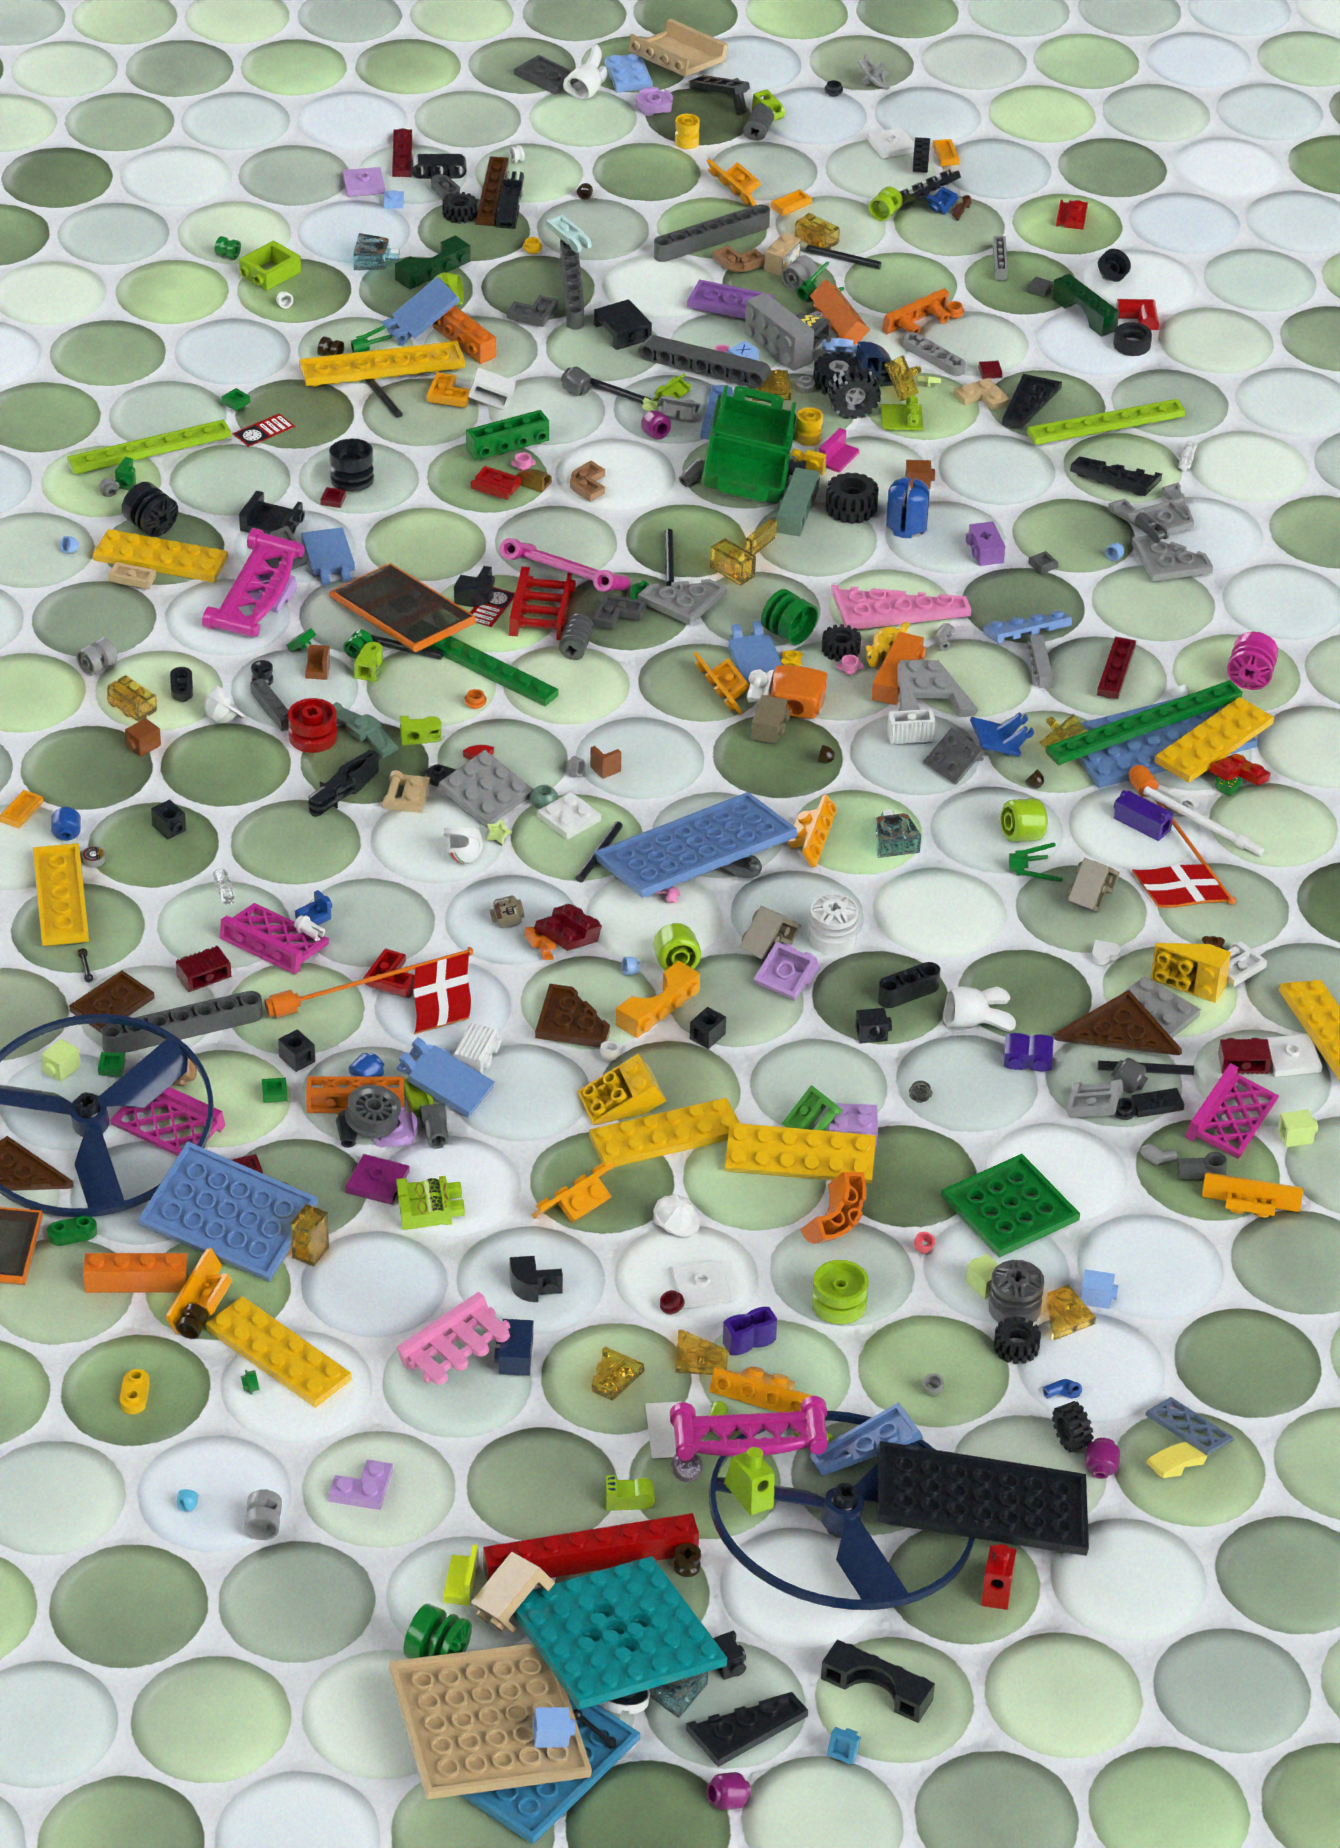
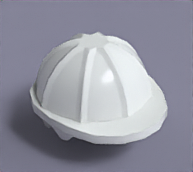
[205,684,245,723]
[653,1194,700,1237]

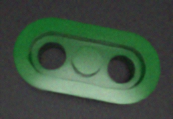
[47,1216,97,1246]

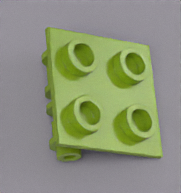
[881,394,923,431]

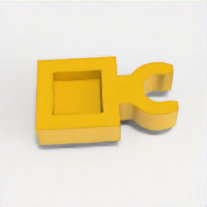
[791,449,827,475]

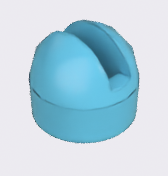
[176,1489,199,1512]

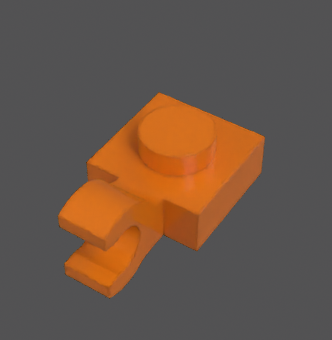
[524,927,556,960]

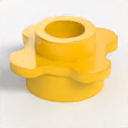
[781,650,803,666]

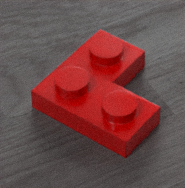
[1209,754,1271,786]

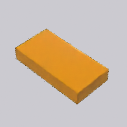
[932,139,960,166]
[770,189,812,216]
[0,790,43,828]

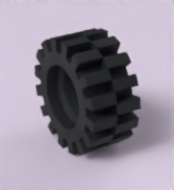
[913,137,930,173]
[442,192,477,224]
[822,624,861,662]
[994,1316,1041,1364]
[1052,1401,1094,1452]

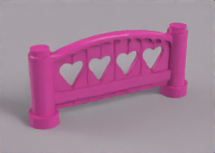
[202,528,305,637]
[500,538,630,592]
[669,1396,828,1461]

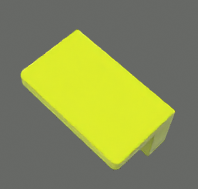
[443,1544,479,1606]

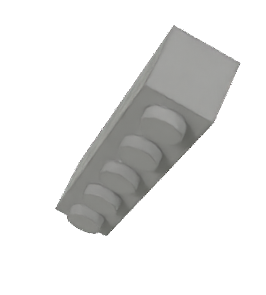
[993,236,1008,281]
[1027,635,1053,688]

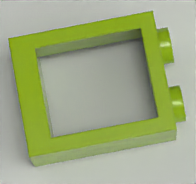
[239,240,301,291]

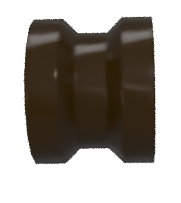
[674,1543,701,1577]

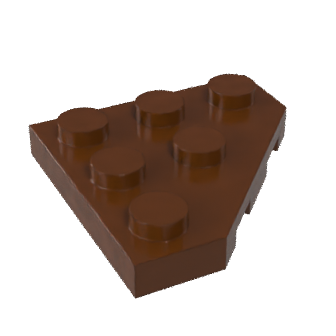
[535,983,610,1047]

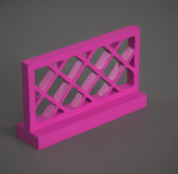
[220,903,329,974]
[1185,1063,1279,1159]
[110,1087,226,1156]

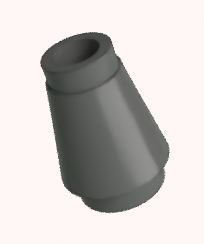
[679,459,704,487]

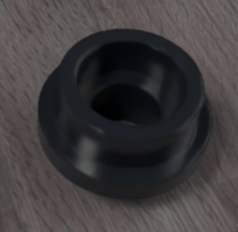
[825,80,843,97]
[1114,1098,1137,1120]

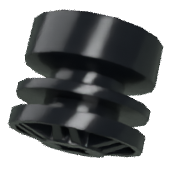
[329,438,374,492]
[122,482,178,537]

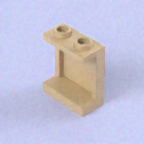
[471,1552,555,1633]

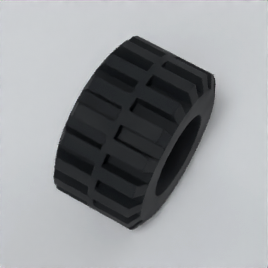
[825,472,879,524]

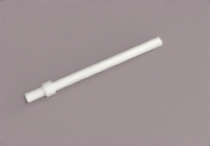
[1143,786,1264,856]

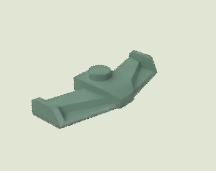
[332,702,399,759]

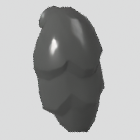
[722,855,762,879]

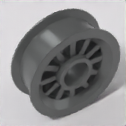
[345,1085,401,1138]

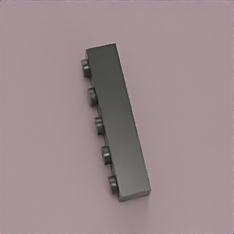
[250,678,289,731]

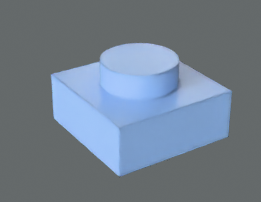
[384,190,404,208]

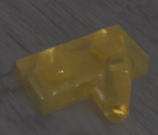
[885,355,922,401]
[1039,714,1087,750]

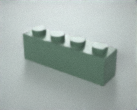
[773,468,820,537]

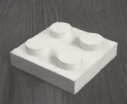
[537,792,601,840]

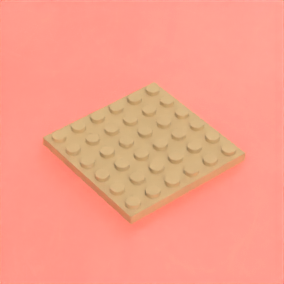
[389,1643,592,1800]

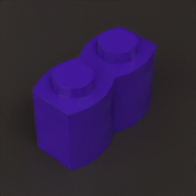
[1004,1033,1054,1071]
[722,1306,777,1355]

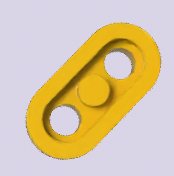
[120,1369,150,1415]

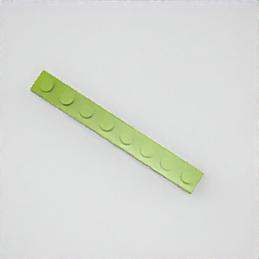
[1027,399,1185,445]
[67,419,231,475]

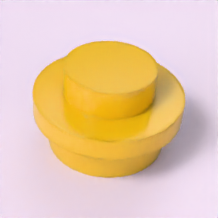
[523,237,542,254]

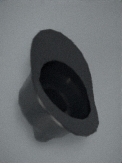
[1097,248,1131,282]

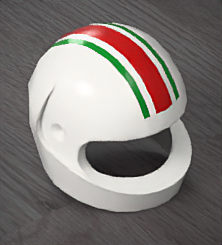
[443,828,483,864]

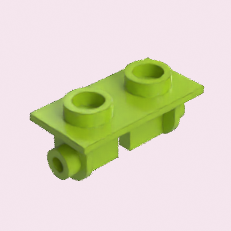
[653,373,691,401]

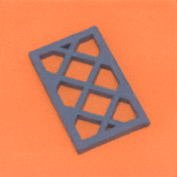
[1145,1397,1234,1455]

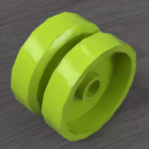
[812,1260,869,1324]

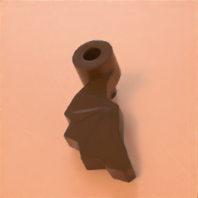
[952,195,972,221]

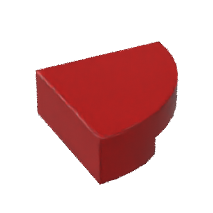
[463,745,494,760]

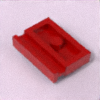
[1056,199,1088,230]
[471,466,521,500]

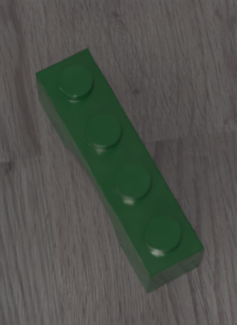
[395,235,471,290]
[1052,274,1119,337]

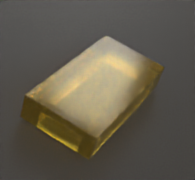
[746,518,777,558]

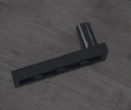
[689,75,750,114]

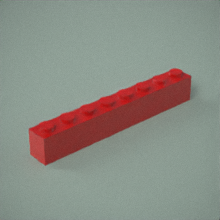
[483,1513,699,1581]

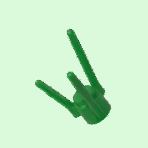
[796,261,844,301]
[351,325,392,353]
[1009,843,1063,882]

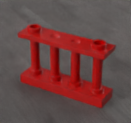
[509,566,576,640]

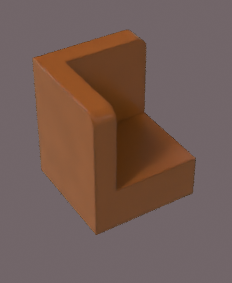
[305,645,330,680]
[590,746,621,779]

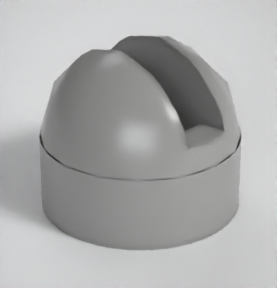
[923,1373,944,1397]

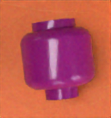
[641,410,671,440]
[1085,1438,1120,1479]
[707,1772,751,1811]

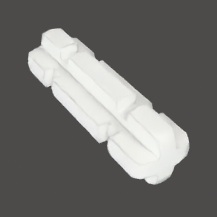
[1178,441,1197,472]

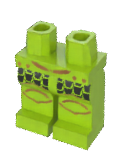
[396,1175,465,1230]

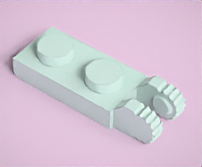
[546,215,592,253]

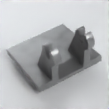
[923,728,988,785]

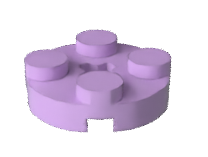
[636,87,673,116]
[371,1107,418,1148]

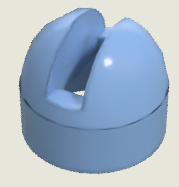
[60,536,79,553]
[1106,543,1124,561]
[622,957,641,976]

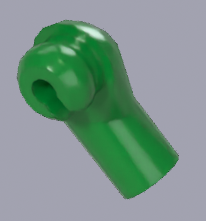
[627,580,649,600]

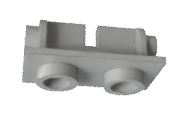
[657,396,701,422]

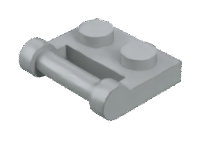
[1066,1079,1123,1118]

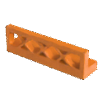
[306,1076,404,1113]

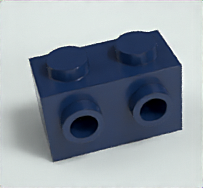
[494,1319,534,1376]

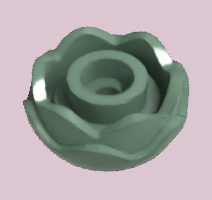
[530,785,558,809]

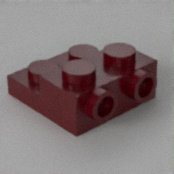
[534,904,602,951]

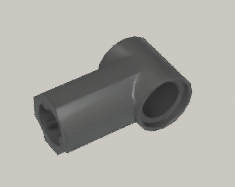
[420,1103,449,1149]
[1178,1151,1227,1179]

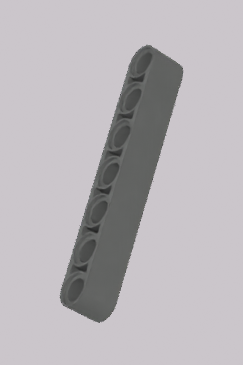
[654,204,770,262]
[560,239,584,330]
[638,335,771,388]
[101,991,262,1053]

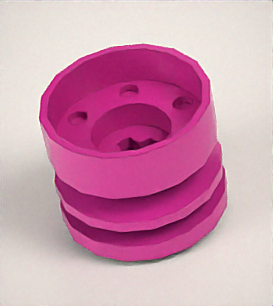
[1227,631,1278,690]

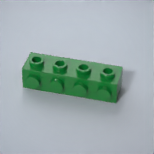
[466,410,549,461]

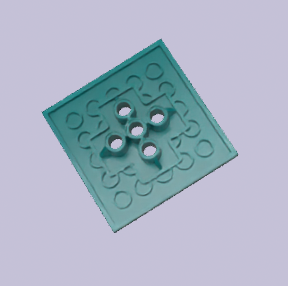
[512,1556,727,1710]

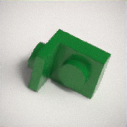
[115,457,136,490]

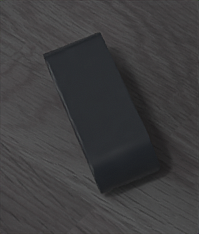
[411,154,467,179]
[878,962,941,1008]

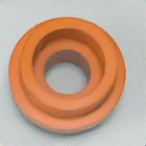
[945,301,964,319]
[465,689,487,709]

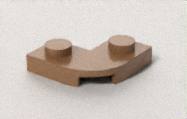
[712,246,765,272]
[570,461,605,502]

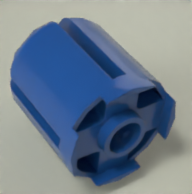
[886,477,930,538]

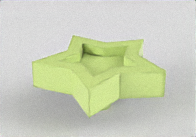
[917,375,941,387]
[642,397,658,412]
[486,819,512,845]

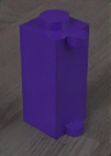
[1113,790,1173,841]

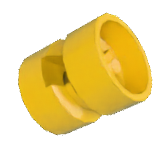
[675,114,700,149]
[796,407,823,446]

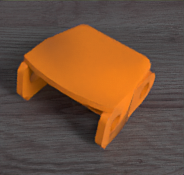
[770,665,828,719]

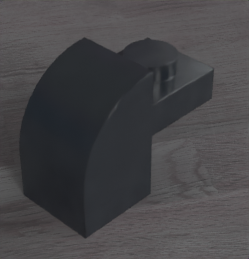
[454,566,495,607]
[509,1256,563,1302]

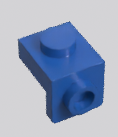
[926,186,958,215]
[295,890,332,925]

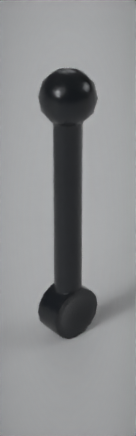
[78,948,93,982]
[573,1709,616,1749]

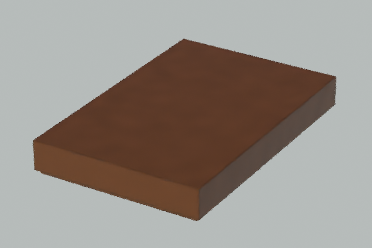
[69,970,155,1033]

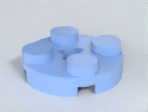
[822,338,857,357]

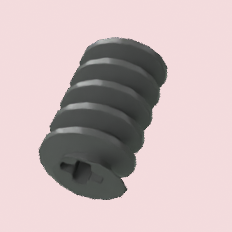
[743,103,774,140]
[559,613,594,660]

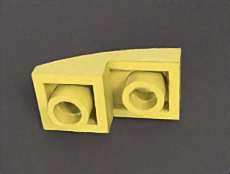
[1146,1442,1207,1478]

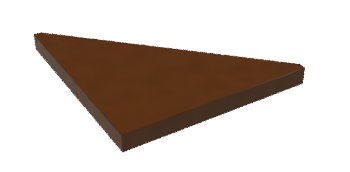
[1053,990,1182,1055]
[0,1136,74,1191]

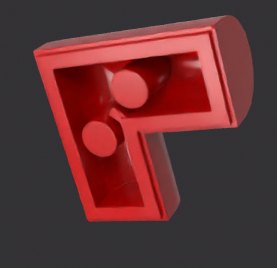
[1116,299,1159,330]
[363,948,415,998]

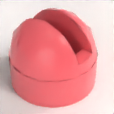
[914,1232,935,1254]

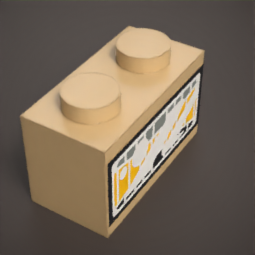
[764,233,801,276]

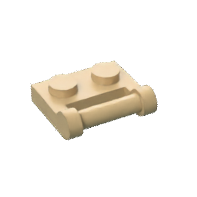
[382,770,430,813]

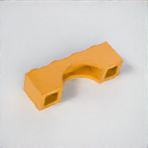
[616,960,700,1038]

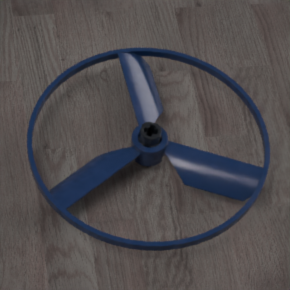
[0,1014,214,1217]
[709,1411,975,1610]

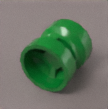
[215,236,241,260]
[343,629,373,659]

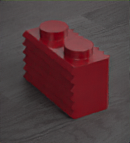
[176,945,232,992]
[1218,1038,1271,1074]

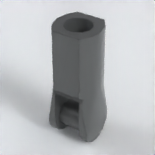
[1134,512,1169,543]

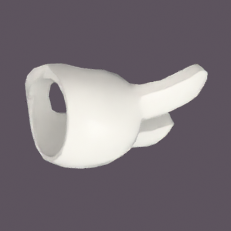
[563,44,607,100]
[942,987,1016,1032]

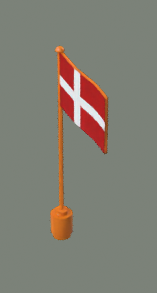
[1128,765,1236,908]
[264,947,473,1034]

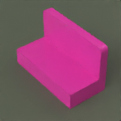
[819,428,859,473]

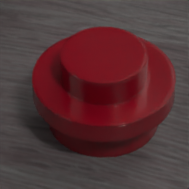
[660,1290,685,1315]

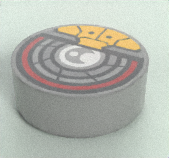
[82,846,105,868]

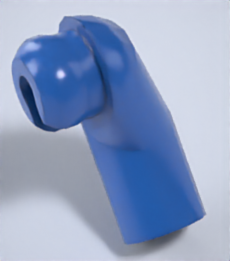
[1042,1379,1082,1399]

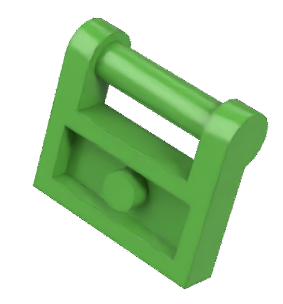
[782,1085,843,1131]

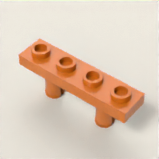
[882,288,950,334]

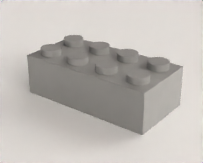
[744,293,814,371]

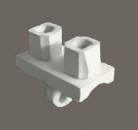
[747,669,775,707]

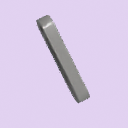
[903,332,966,376]

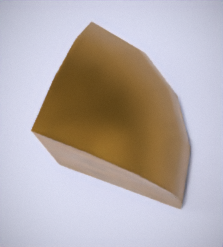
[516,469,552,493]

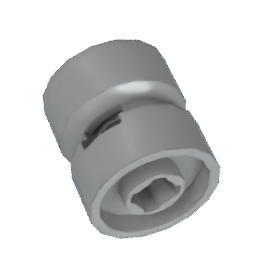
[781,255,817,290]
[76,637,118,676]
[244,1489,282,1540]

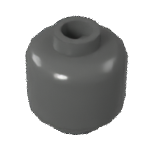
[561,366,592,396]
[1111,1058,1148,1094]

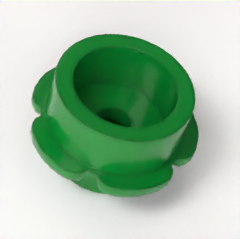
[240,1370,260,1395]

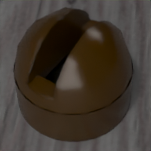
[577,183,593,200]
[818,745,835,764]
[1025,769,1044,789]

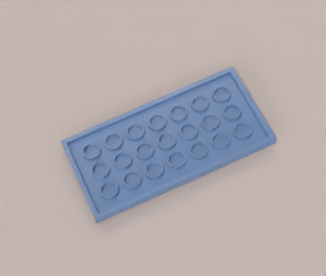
[1059,697,1257,789]
[594,792,797,898]

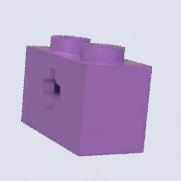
[966,521,1005,566]

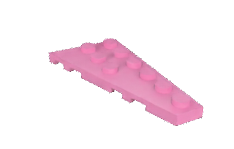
[831,585,971,630]

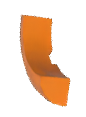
[800,1172,866,1244]

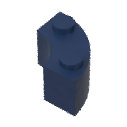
[856,341,900,387]

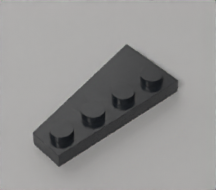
[899,169,961,204]
[1002,374,1062,429]
[686,1692,808,1767]

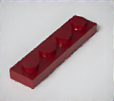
[392,128,412,177]
[1097,636,1136,699]

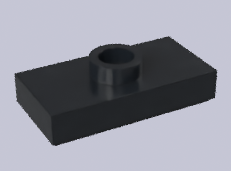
[1131,1088,1185,1118]

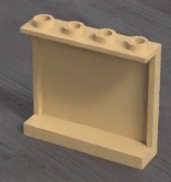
[628,19,728,77]

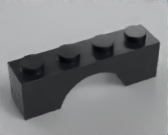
[821,1639,935,1723]

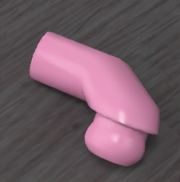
[654,886,680,903]

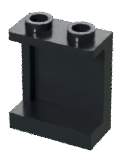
[594,299,652,350]
[239,490,305,534]

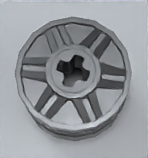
[989,1260,1044,1323]

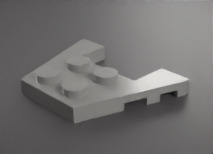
[1108,483,1194,535]
[897,660,978,716]

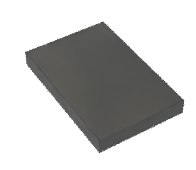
[514,55,579,95]

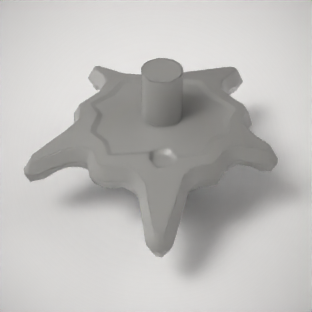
[858,53,890,90]

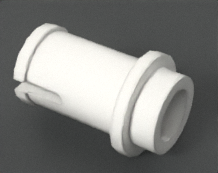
[294,915,325,941]

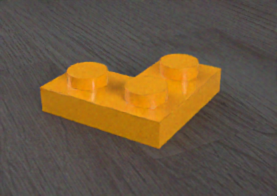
[427,372,470,408]

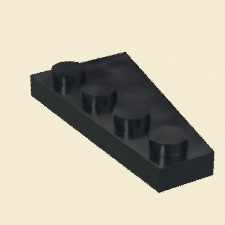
[1070,456,1163,496]

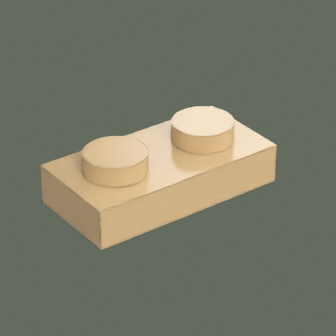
[108,562,156,589]

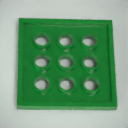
[941,1153,1080,1258]

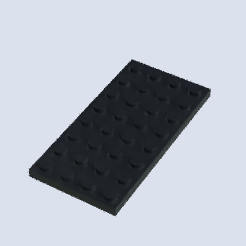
[876,1441,1089,1556]

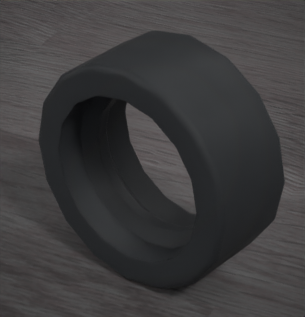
[1113,322,1152,356]

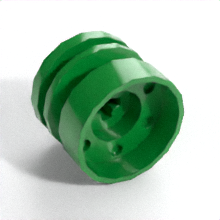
[761,589,818,645]
[403,1603,472,1659]

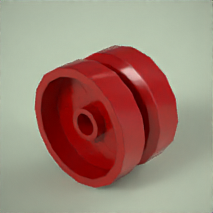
[288,698,337,753]

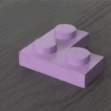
[329,1460,393,1510]

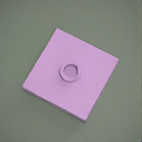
[343,167,385,197]

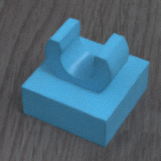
[827,1727,861,1765]

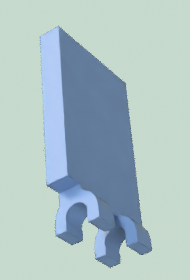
[382,276,460,346]
[301,527,355,586]
[728,621,782,685]
[397,1037,495,1118]

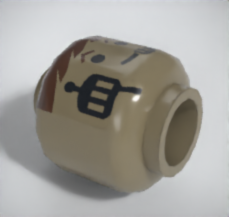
[489,895,525,928]

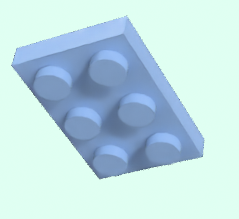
[604,53,653,93]

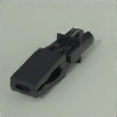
[496,171,524,229]
[308,750,379,817]

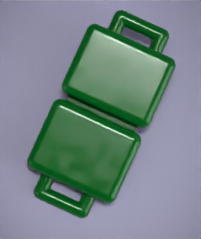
[701,385,796,504]

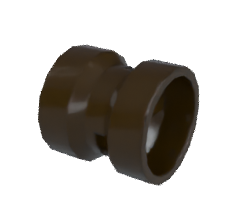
[317,336,344,356]
[176,1303,209,1339]

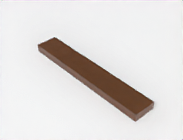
[476,156,509,226]

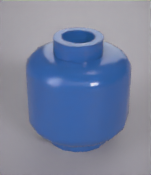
[51,807,81,841]
[348,1052,384,1076]

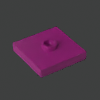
[345,1154,410,1205]

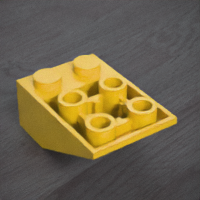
[1151,943,1231,1003]
[577,1053,666,1125]

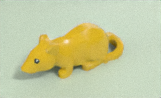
[866,621,910,667]

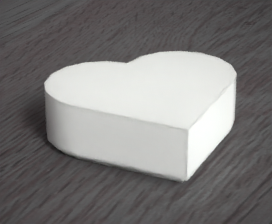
[1092,940,1120,965]

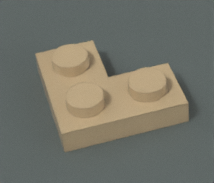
[954,378,1010,411]

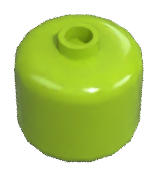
[1000,798,1048,842]
[653,923,701,971]

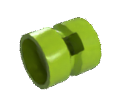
[868,186,903,221]

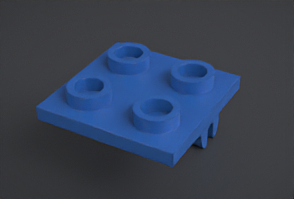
[970,712,1034,757]

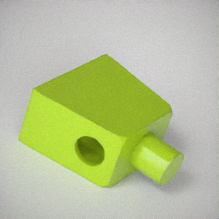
[724,1447,775,1516]

